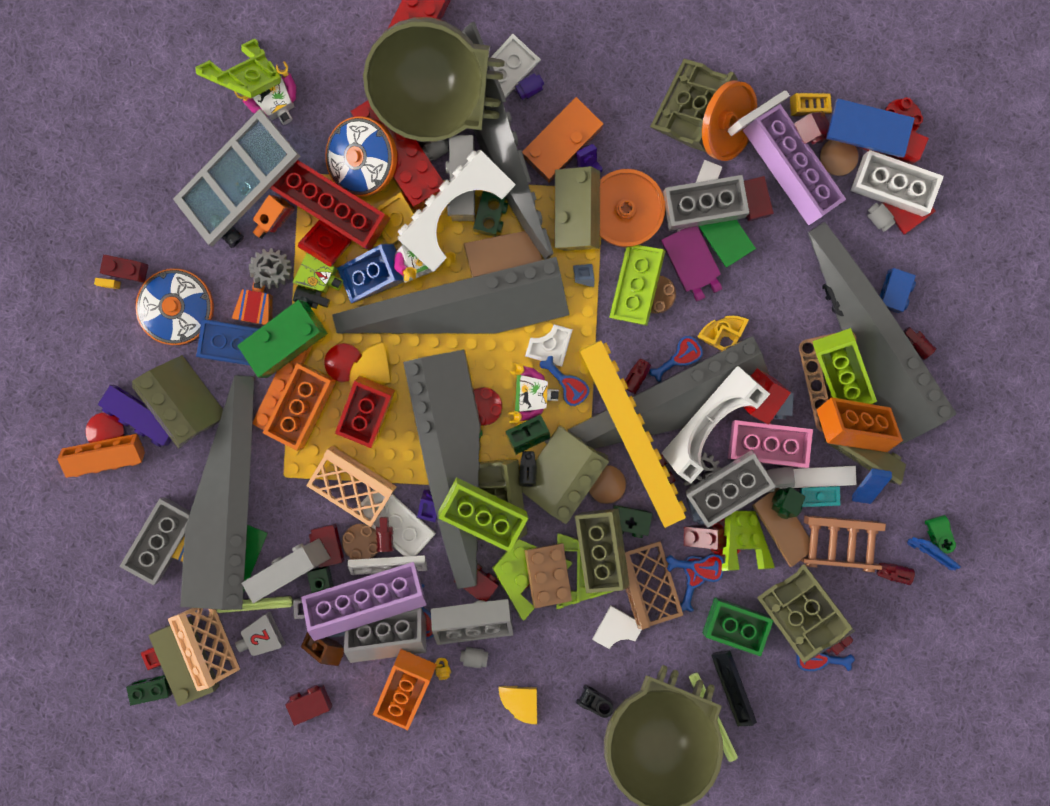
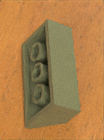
[824,439,906,485]

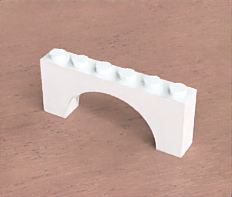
[398,150,516,272]
[661,366,770,483]

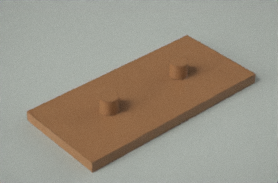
[464,231,542,277]
[752,488,810,567]

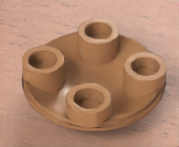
[820,140,858,176]
[651,276,676,314]
[589,465,626,504]
[342,523,378,560]

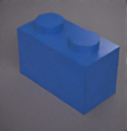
[879,268,916,313]

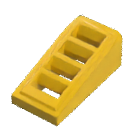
[790,93,832,116]

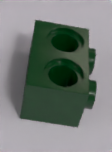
[473,191,508,237]
[505,414,550,455]
[126,675,173,706]

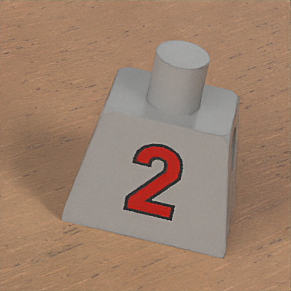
[235,611,286,656]

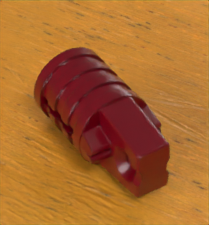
[903,327,937,360]
[625,359,651,395]
[376,517,394,552]
[876,563,915,585]

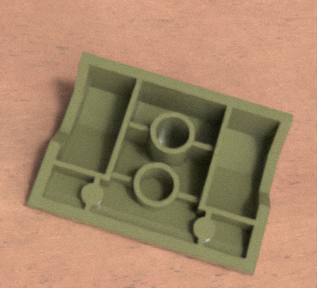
[650,59,738,152]
[132,355,223,449]
[521,425,609,524]
[477,459,527,541]
[757,564,855,663]

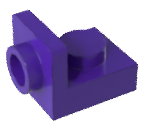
[576,144,603,173]
[417,490,437,522]

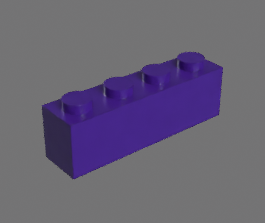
[98,385,172,447]

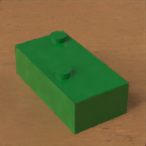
[237,300,328,378]

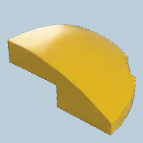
[697,316,749,351]
[349,342,391,386]
[498,686,537,724]

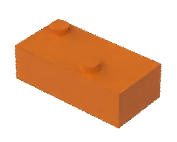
[522,97,604,183]
[263,363,337,451]
[817,397,903,452]
[373,649,437,730]

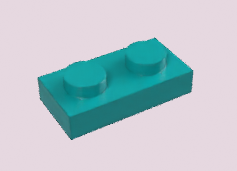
[800,486,841,507]

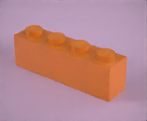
[57,434,145,478]

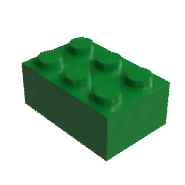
[702,597,773,656]

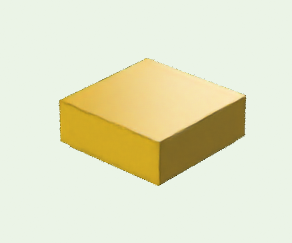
[94,278,121,289]

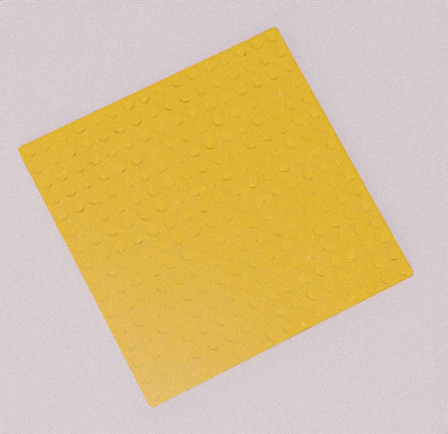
[284,174,601,485]

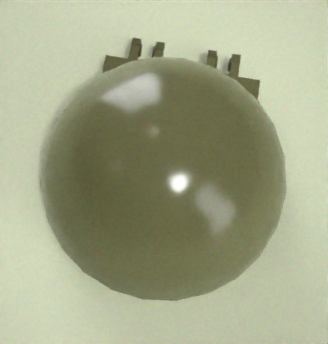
[363,17,505,141]
[604,665,723,806]

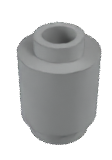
[422,139,449,162]
[867,203,896,232]
[460,647,488,669]

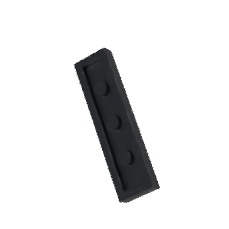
[711,650,757,727]

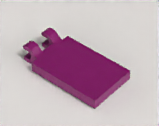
[661,226,722,302]

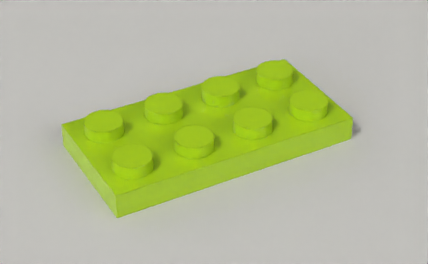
[609,245,665,326]

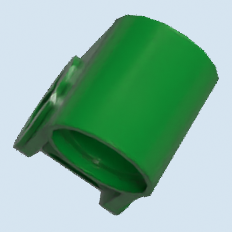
[925,515,956,553]

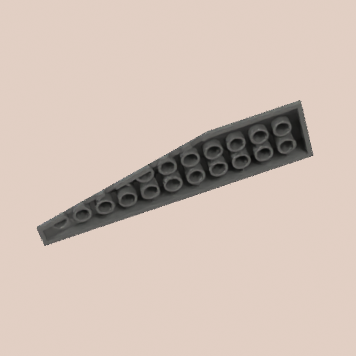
[462,21,553,259]
[808,222,957,445]
[332,257,569,334]
[545,336,769,449]
[403,349,481,589]
[180,375,254,610]

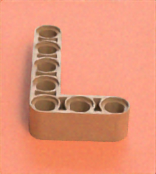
[799,331,857,432]

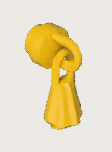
[435,658,451,680]

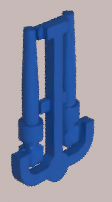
[907,537,961,570]

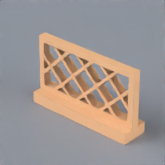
[306,446,397,527]
[168,608,240,691]

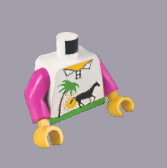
[234,61,296,125]
[394,243,456,283]
[508,363,559,423]

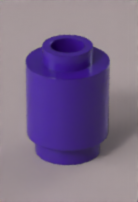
[515,73,544,100]

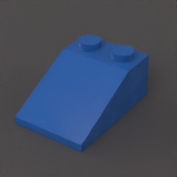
[337,244,404,303]

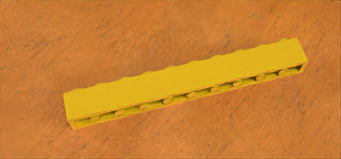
[579,340,687,528]

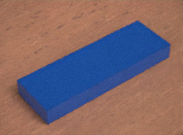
[852,468,892,504]

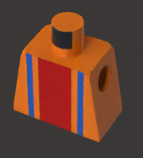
[253,195,295,239]
[232,282,273,325]

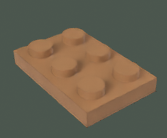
[525,543,572,608]

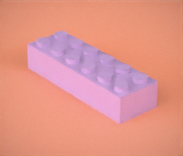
[743,104,846,226]
[301,562,427,641]

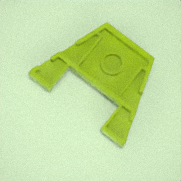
[196,38,281,98]
[722,511,775,571]
[556,533,614,609]
[492,539,572,621]

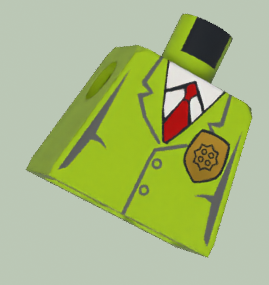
[293,253,343,293]

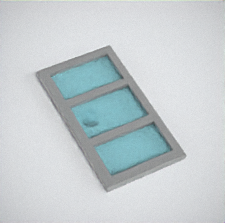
[173,109,301,247]

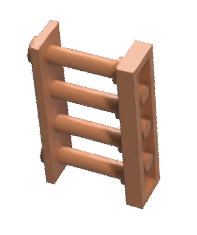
[800,515,886,572]

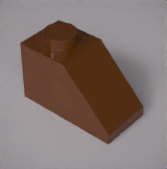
[301,632,344,666]

